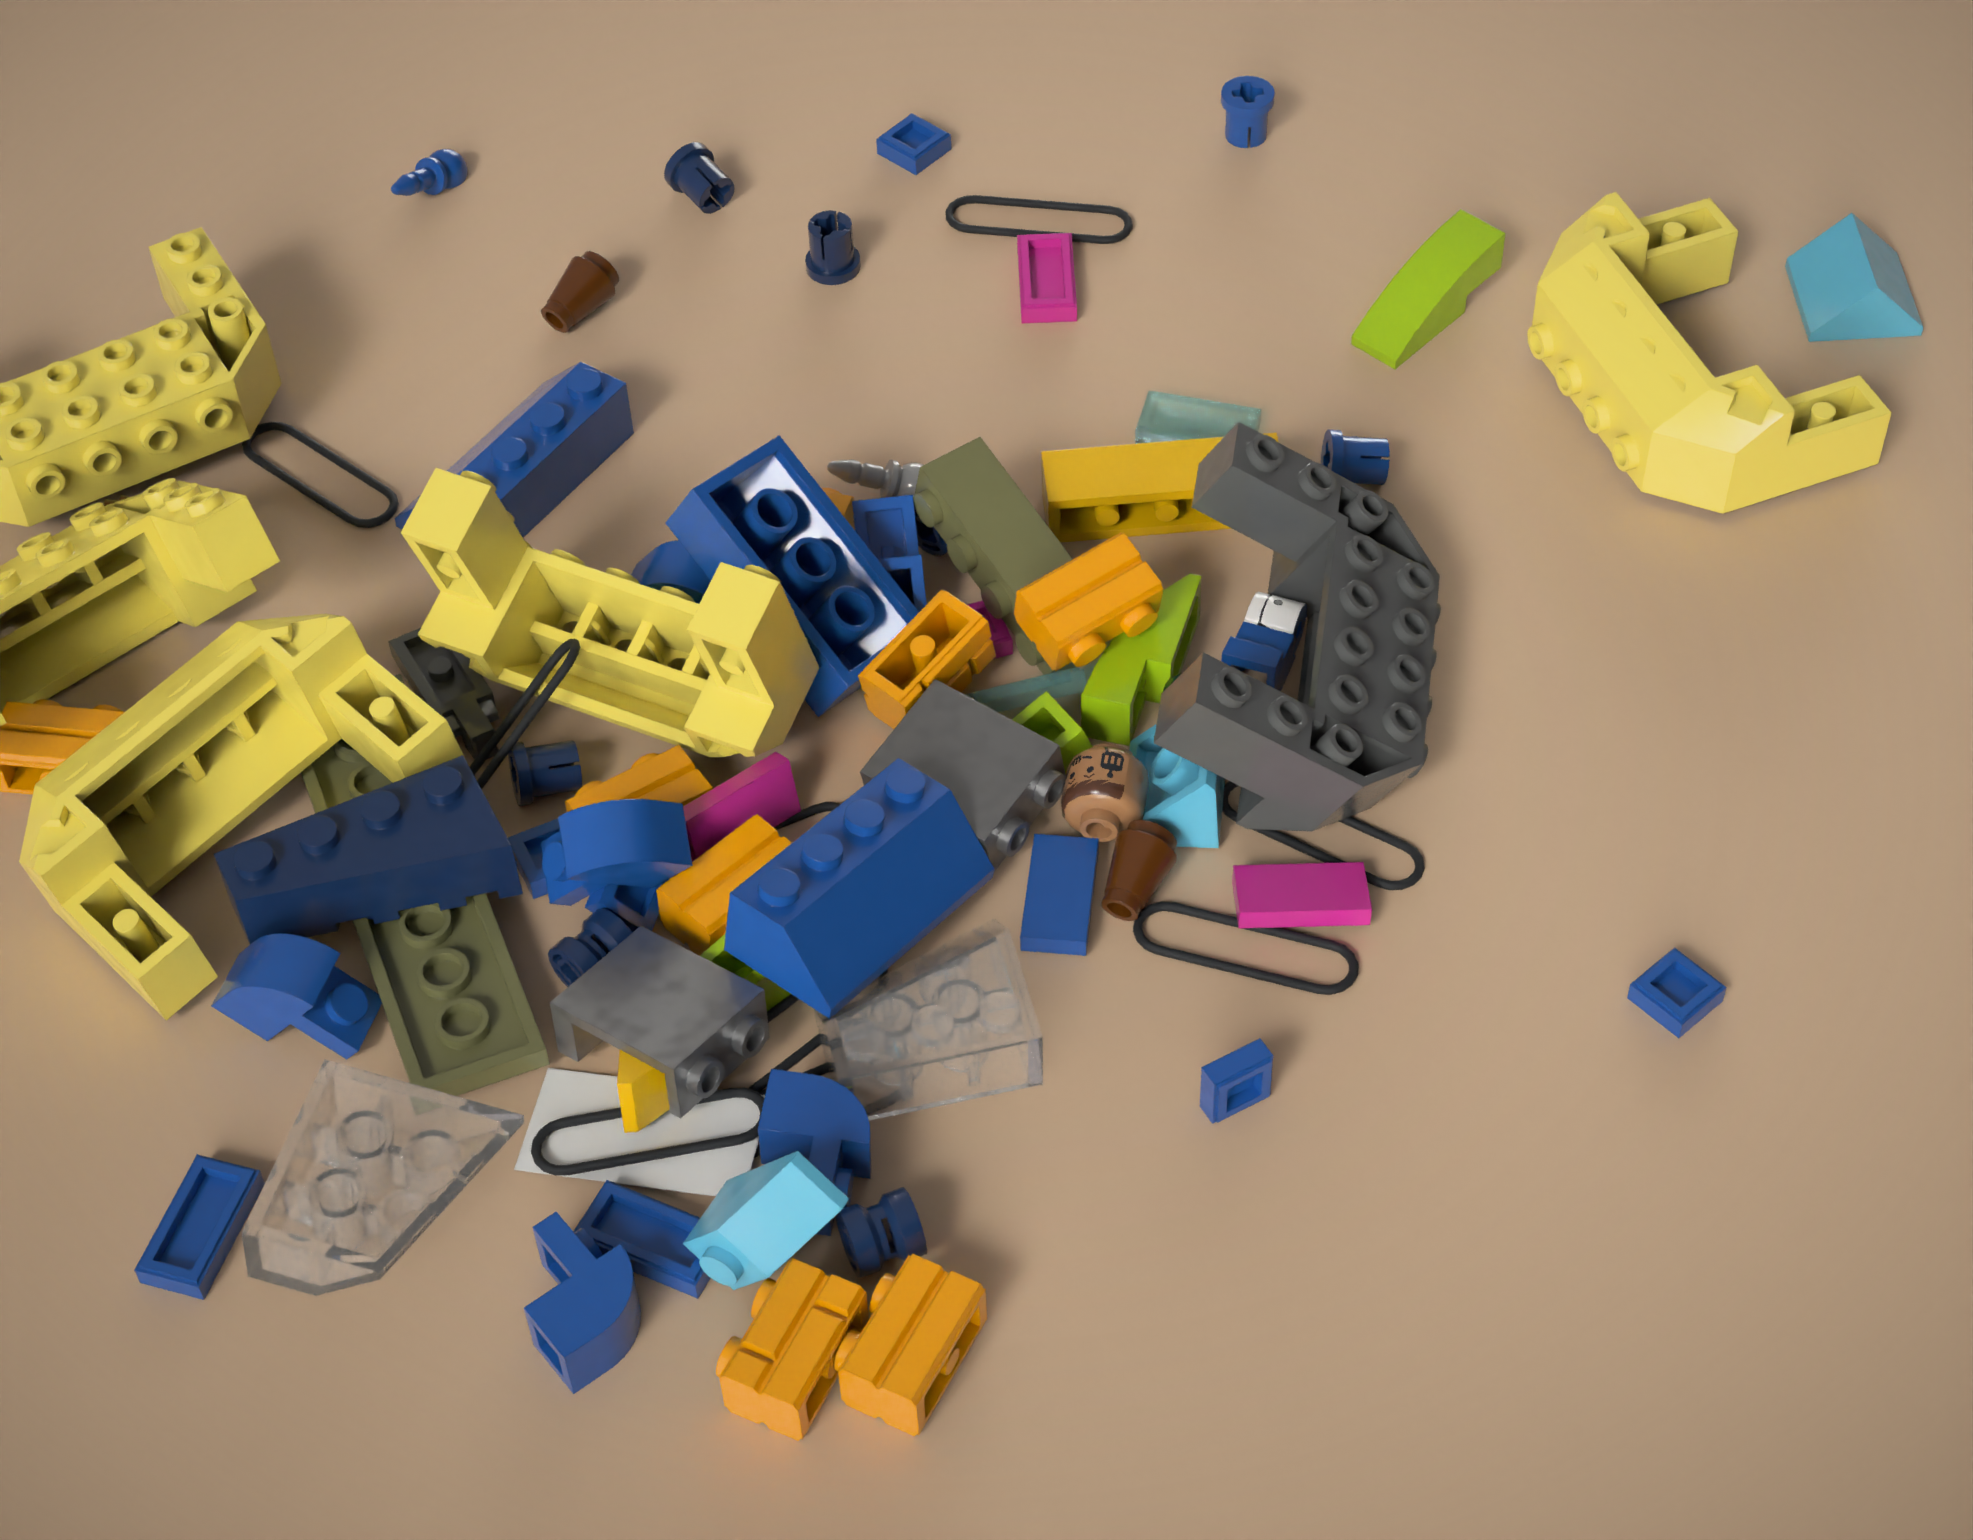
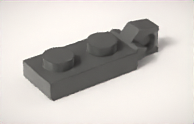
[388,628,500,760]

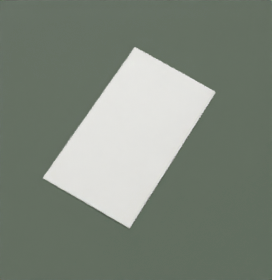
[514,1068,765,1196]

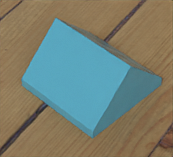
[1785,213,1923,342]
[1129,724,1225,848]

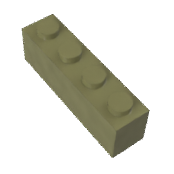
[913,437,1112,682]

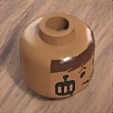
[1061,743,1149,842]

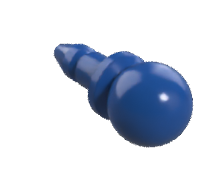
[391,149,468,196]

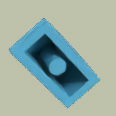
[683,1151,849,1290]

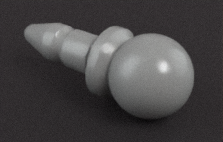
[827,459,924,498]

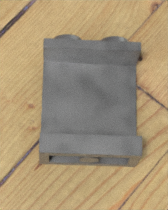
[860,679,1066,872]
[550,926,770,1119]

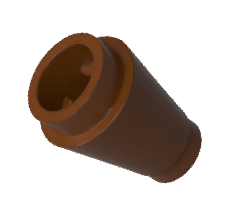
[541,251,619,333]
[1101,820,1177,921]

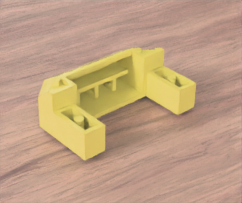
[1527,192,1892,514]
[0,227,282,527]
[401,468,819,757]
[0,478,280,726]
[19,614,465,1021]

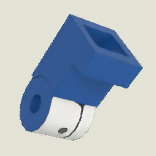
[1221,591,1307,692]

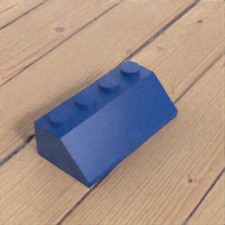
[394,362,634,538]
[665,435,919,717]
[724,758,994,1019]

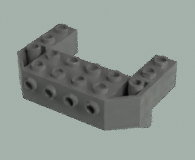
[1154,421,1441,832]

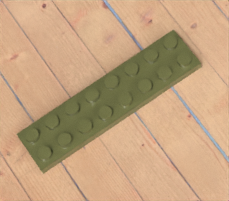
[301,674,550,1109]

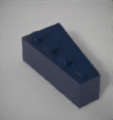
[214,755,523,944]

